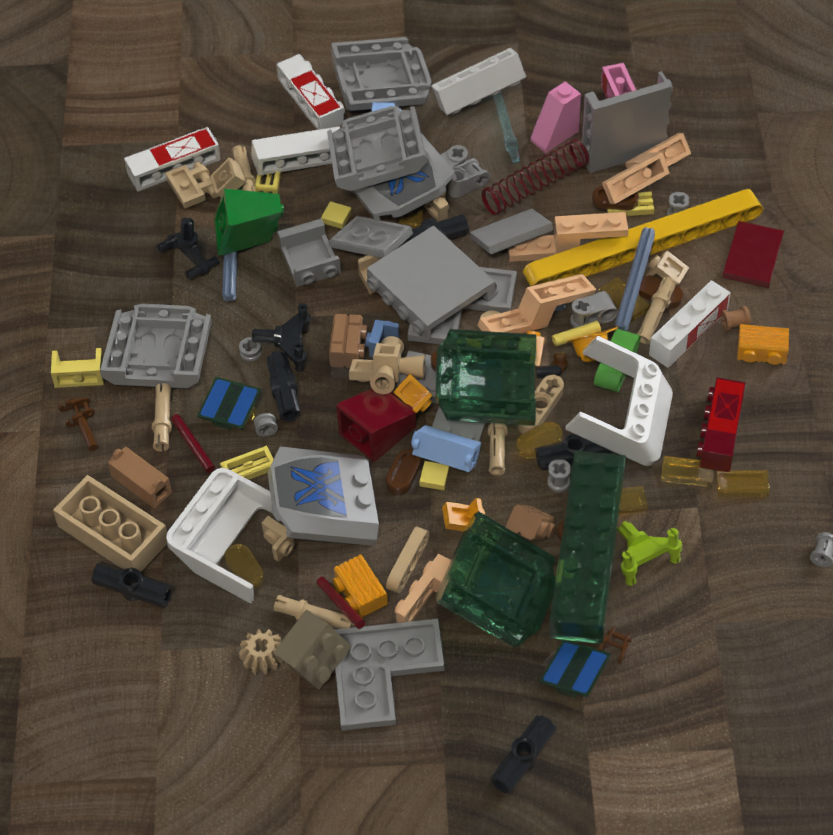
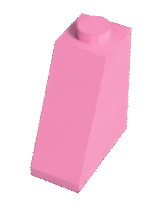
[530,81,581,153]

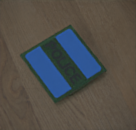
[197,377,261,430]
[539,639,611,698]

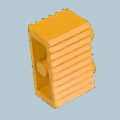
[737,324,789,365]
[332,554,388,618]

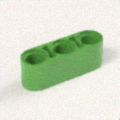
[594,328,641,393]

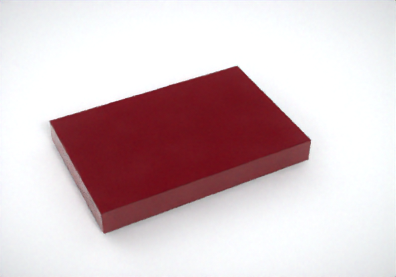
[722,221,784,288]

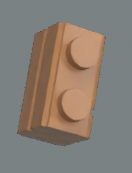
[329,314,368,368]
[506,505,557,541]

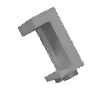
[277,219,341,287]

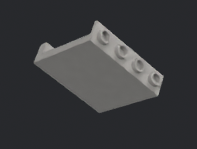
[581,71,673,173]
[366,225,495,340]

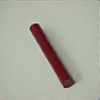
[171,414,215,473]
[316,577,365,629]

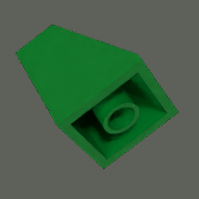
[214,188,284,255]

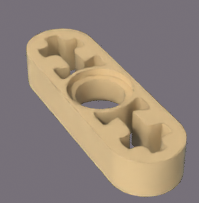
[517,375,564,435]
[386,526,430,594]

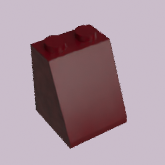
[336,389,416,462]

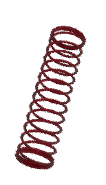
[481,139,589,215]

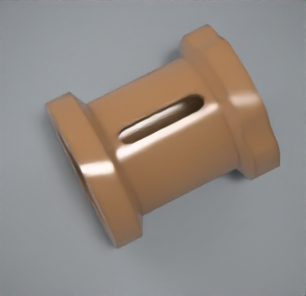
[721,306,751,332]

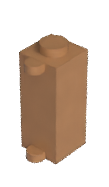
[108,446,172,509]

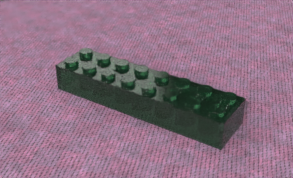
[550,450,626,644]

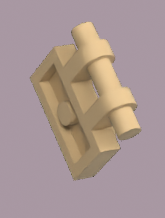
[165,162,218,209]

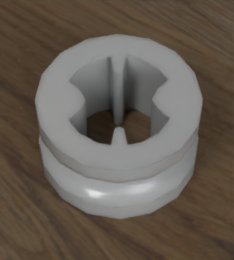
[239,337,261,362]
[254,413,278,437]

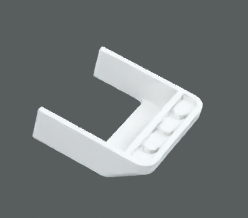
[566,336,673,466]
[166,468,273,604]

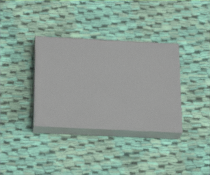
[470,209,553,254]
[329,216,413,258]

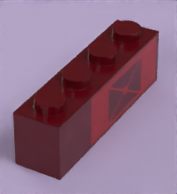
[696,377,746,473]

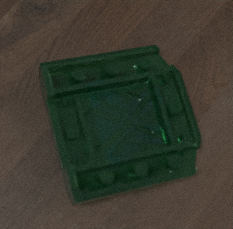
[435,329,536,426]
[436,511,557,648]

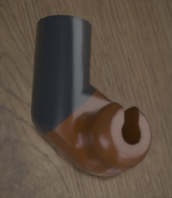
[536,352,568,379]

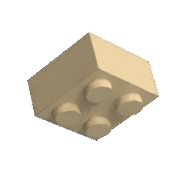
[210,157,246,197]

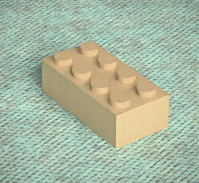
[53,475,167,572]

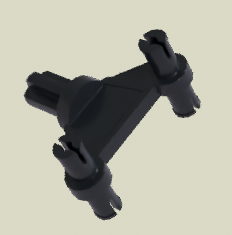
[156,217,219,280]
[252,303,311,372]

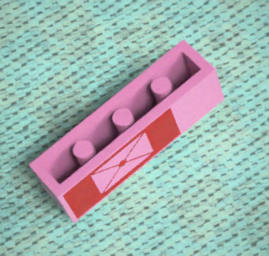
[601,63,636,99]

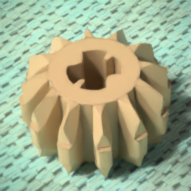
[239,628,283,675]

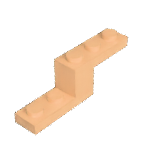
[602,133,691,204]
[508,212,628,262]
[478,274,596,341]
[395,530,502,623]

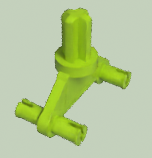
[618,521,682,586]

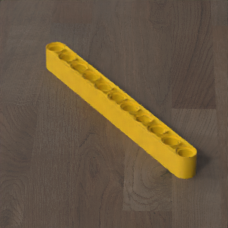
[523,189,763,287]

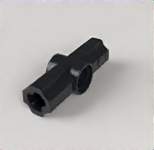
[399,214,469,247]
[267,351,301,422]
[535,434,614,470]
[91,561,173,608]
[490,715,556,794]

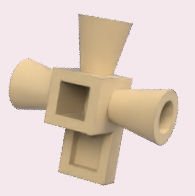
[349,336,426,394]

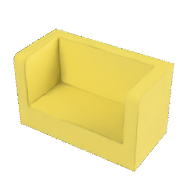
[51,348,104,388]

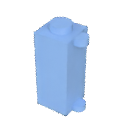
[411,425,481,472]

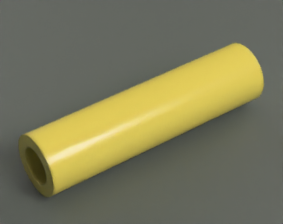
[552,321,601,347]

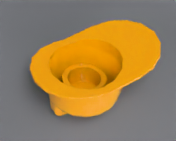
[567,327,618,362]

